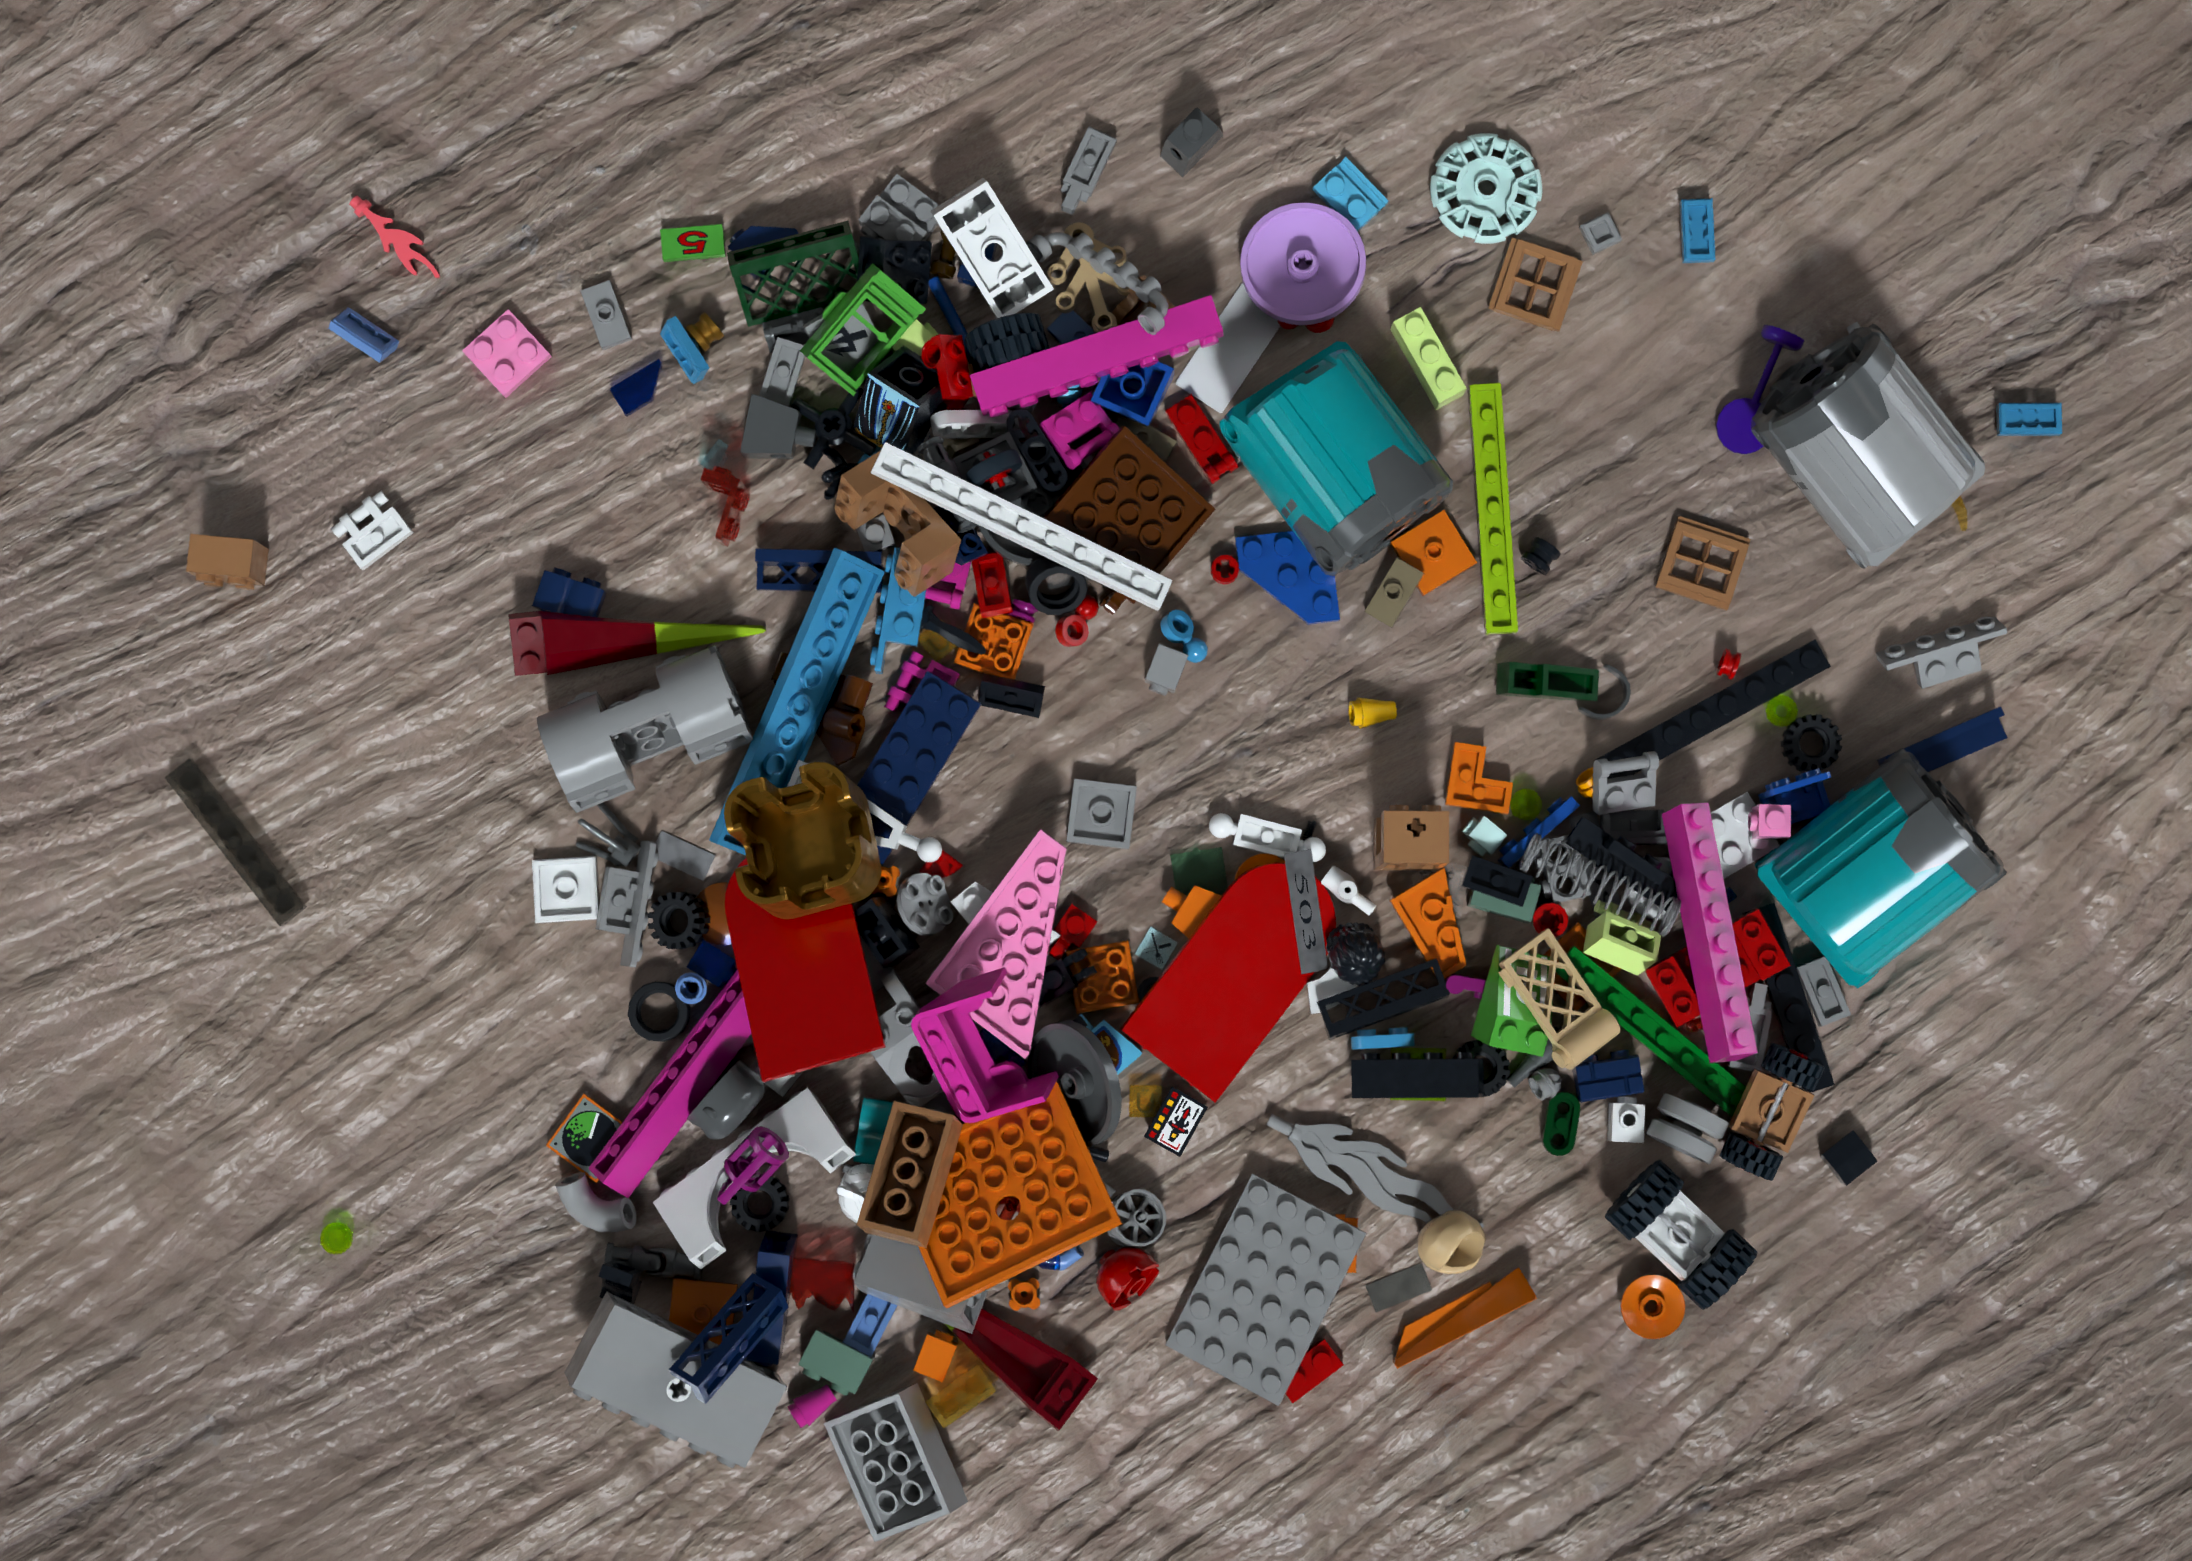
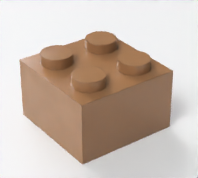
[186,534,269,590]

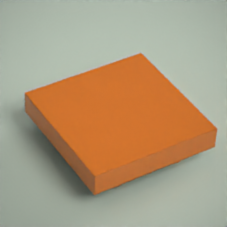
[954,603,1034,680]
[1066,940,1139,1014]

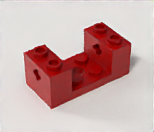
[1645,908,1791,1027]

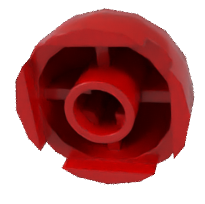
[1096,1247,1159,1310]

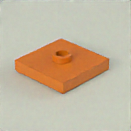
[1390,510,1477,596]
[669,1278,738,1345]

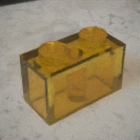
[925,1361,998,1429]

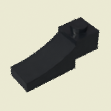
[598,1261,642,1304]

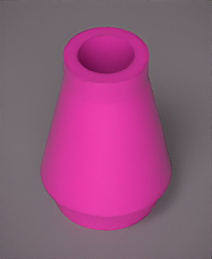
[787,1384,837,1428]

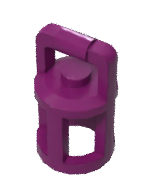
[717,1126,789,1205]

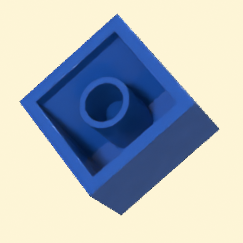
[1091,362,1175,426]

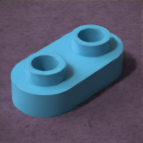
[1351,1027,1415,1050]

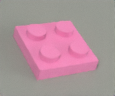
[462,309,552,398]

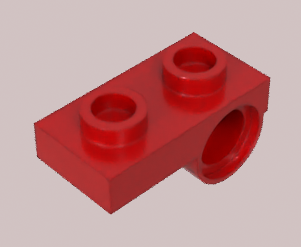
[922,334,974,400]

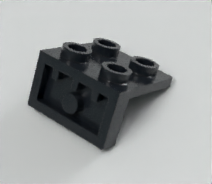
[857,236,932,304]

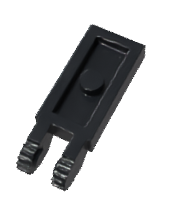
[1038,949,1097,1009]

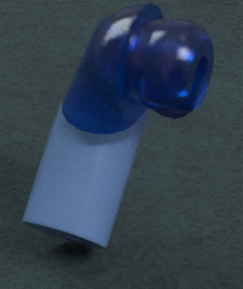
[1038,1245,1084,1271]

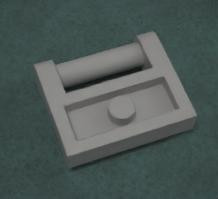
[1593,751,1659,815]

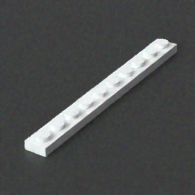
[870,442,1173,611]

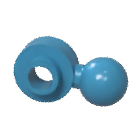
[1160,610,1208,663]

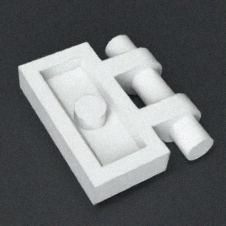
[331,491,413,571]

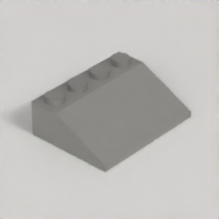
[824,1383,968,1542]

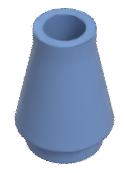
[675,973,707,1004]

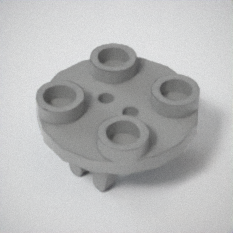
[897,873,953,936]

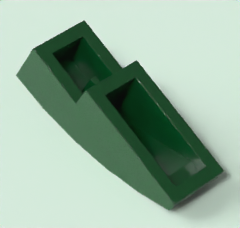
[1496,662,1599,701]

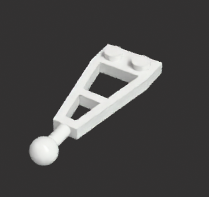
[787,760,942,862]

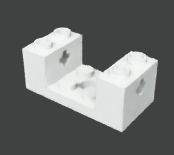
[930,178,1054,318]

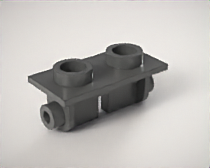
[762,307,823,353]

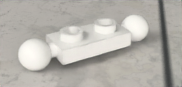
[1209,813,1326,862]

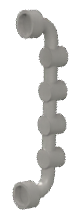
[1026,232,1169,335]

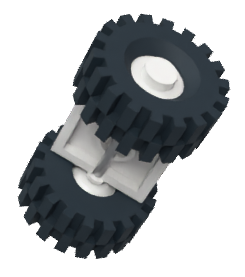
[1605,1159,1758,1310]

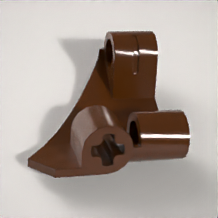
[771,652,873,766]

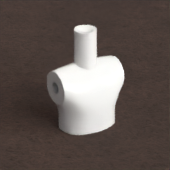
[1321,866,1377,915]

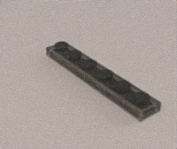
[165,758,307,926]

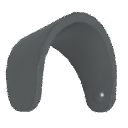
[1578,664,1631,720]

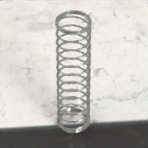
[1519,833,1682,937]

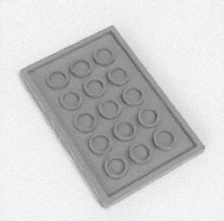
[1165,1174,1367,1406]

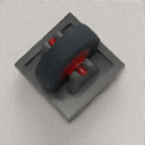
[953,432,1038,502]

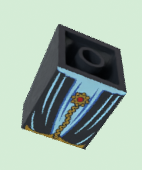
[853,345,944,455]

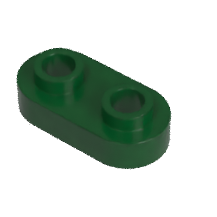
[1542,1092,1580,1156]

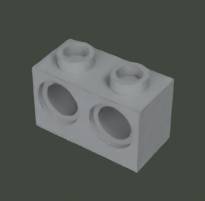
[1534,835,1591,904]

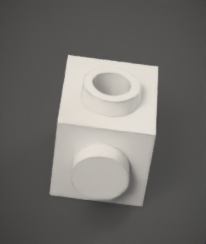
[1607,1097,1645,1143]

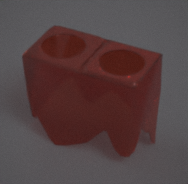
[788,1257,856,1313]

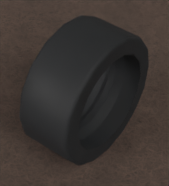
[1025,556,1088,615]
[628,981,691,1042]

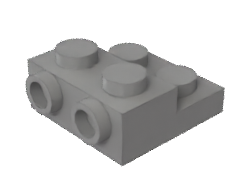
[858,174,939,241]

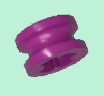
[1008,599,1038,623]

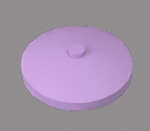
[1240,203,1366,325]

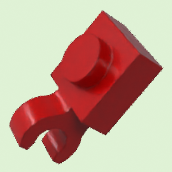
[1049,904,1098,960]

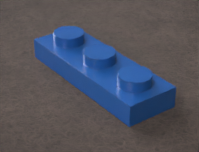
[1497,796,1580,868]

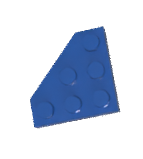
[1235,531,1340,625]

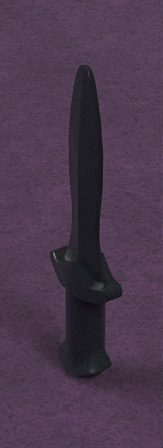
[920,605,986,654]

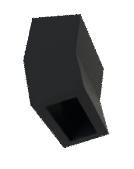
[1820,1130,1877,1186]

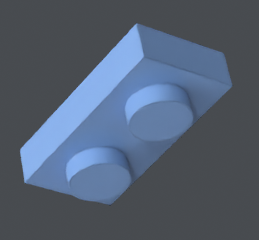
[843,1294,897,1357]

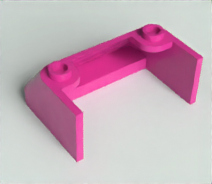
[911,967,1059,1123]

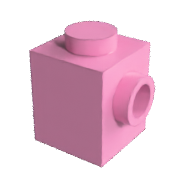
[1748,804,1791,839]

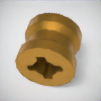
[685,312,724,352]

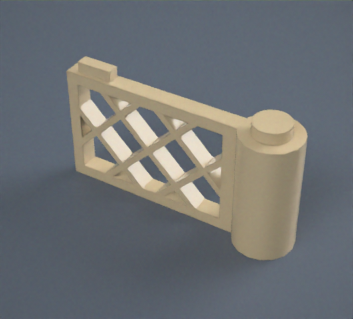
[1498,928,1620,1070]

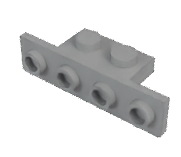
[1876,616,2007,689]
[595,841,659,968]

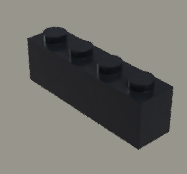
[1351,1052,1484,1098]

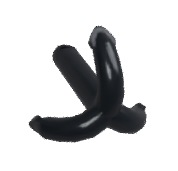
[819,445,858,500]

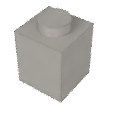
[1145,644,1188,696]

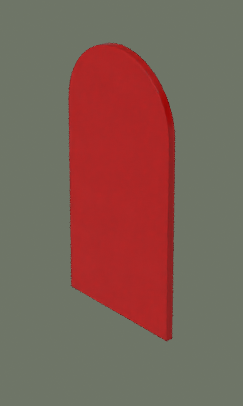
[725,857,886,1082]
[1120,862,1336,1103]

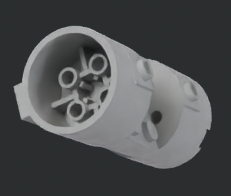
[537,645,753,813]

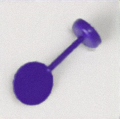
[1716,325,1804,454]

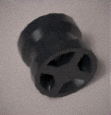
[1521,537,1561,575]

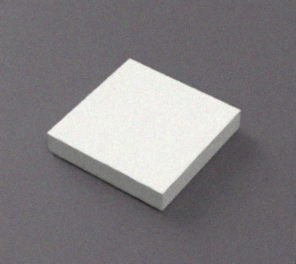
[532,856,599,923]

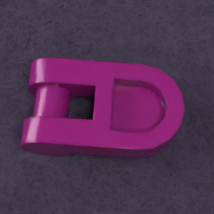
[1445,974,1486,999]

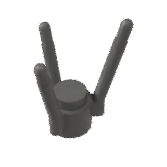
[576,802,641,867]

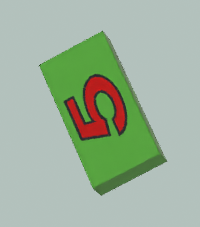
[660,224,726,262]

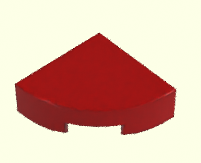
[919,850,963,878]

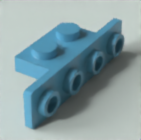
[870,547,927,674]

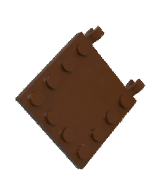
[1042,425,1216,615]

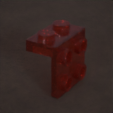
[700,466,750,547]

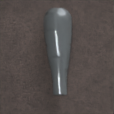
[1506,1026,1562,1088]

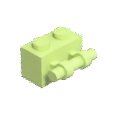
[1583,900,1661,976]

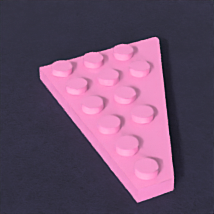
[925,829,1067,1059]

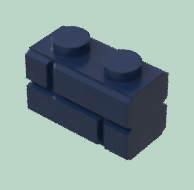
[1572,1049,1644,1102]

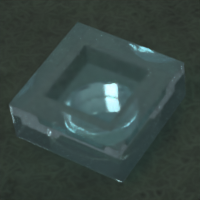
[699,439,729,473]

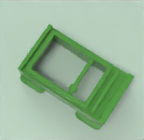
[800,263,926,396]

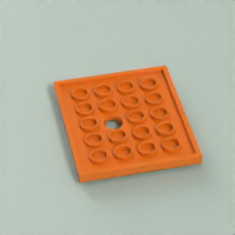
[918,1081,1122,1309]

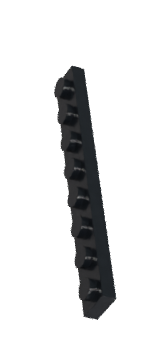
[1594,639,1831,779]

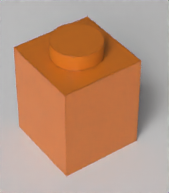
[913,1329,958,1382]

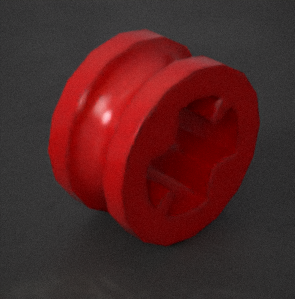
[1211,555,1239,585]
[1716,648,1741,680]

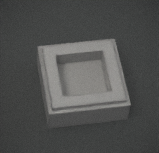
[1579,212,1622,255]

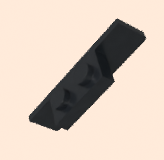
[1565,816,1678,911]

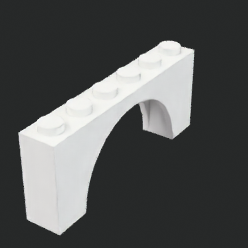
[653,1087,856,1269]

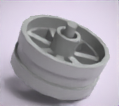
[1107,1189,1166,1248]

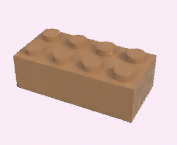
[856,1101,963,1248]

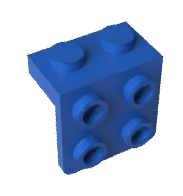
[1758,768,1831,824]

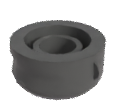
[687,1059,765,1140]

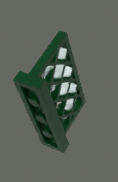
[727,221,859,327]

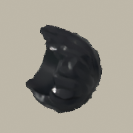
[1326,922,1385,986]

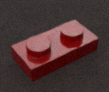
[972,552,1013,618]
[1286,1338,1344,1403]

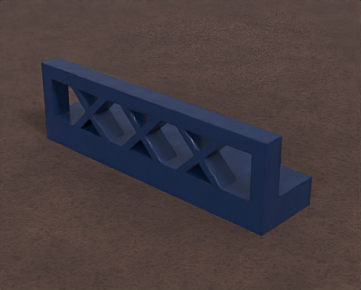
[755,549,884,594]
[1877,707,2008,772]
[669,1273,789,1404]

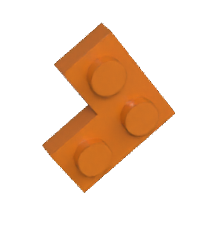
[1445,742,1513,815]

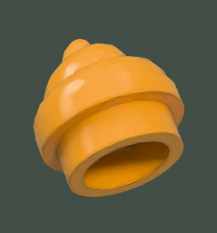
[1576,767,1593,799]

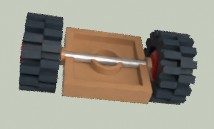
[1719,1042,1825,1181]

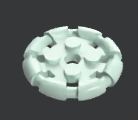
[1430,133,1542,244]

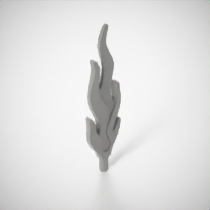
[1266,1114,1484,1228]

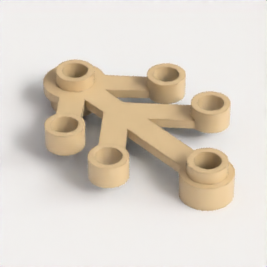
[1047,222,1130,333]

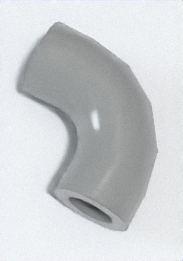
[555,1172,636,1232]

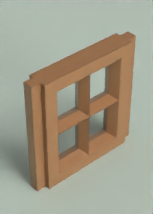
[1488,238,1583,332]
[1655,516,1751,611]

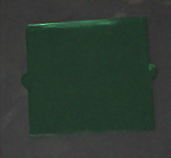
[1170,847,1228,896]

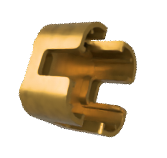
[724,762,881,919]

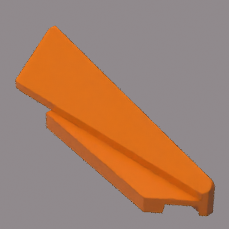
[1393,1267,1537,1369]

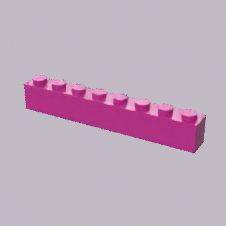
[970,295,1223,418]
[1662,802,1758,1063]
[588,969,752,1198]

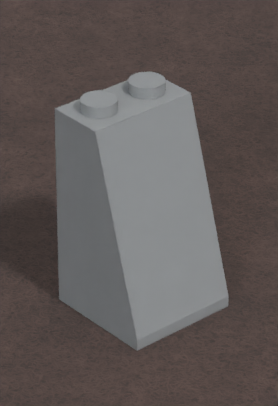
[853,1234,989,1334]

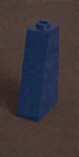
[747,1230,798,1367]

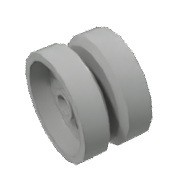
[1645,1093,1729,1164]

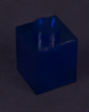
[686,940,737,988]

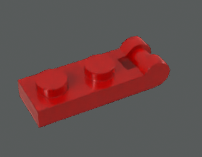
[1165,394,1239,484]

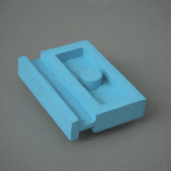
[1313,157,1389,232]

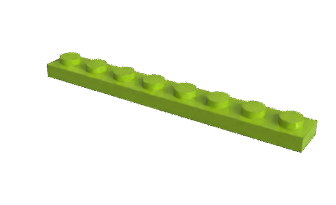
[1468,383,1518,635]

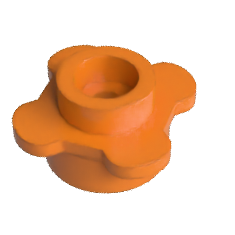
[871,866,900,897]
[1008,1278,1041,1311]

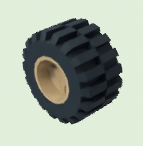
[965,313,1050,373]

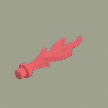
[349,195,440,278]

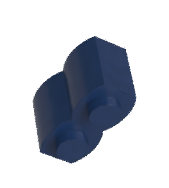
[532,567,607,617]

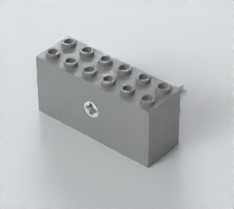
[564,1292,787,1468]

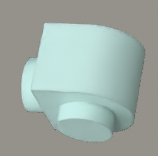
[1462,816,1507,856]

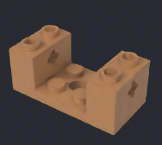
[834,450,961,597]
[1374,805,1449,871]

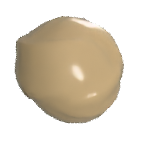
[1418,1210,1486,1274]

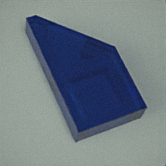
[610,359,662,417]

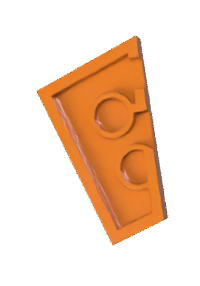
[1389,867,1467,979]

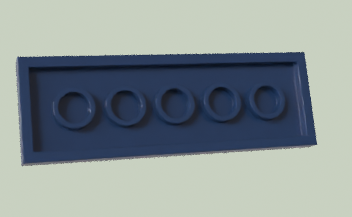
[857,671,982,865]

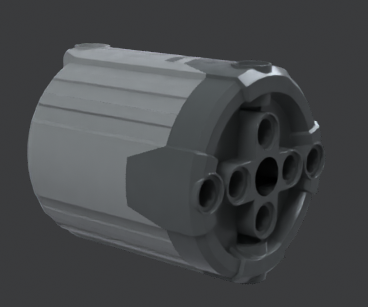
[1751,324,1985,569]

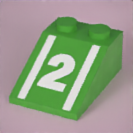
[1471,945,1552,1057]

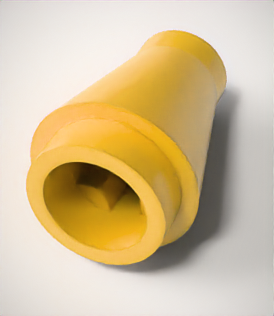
[1348,697,1397,729]

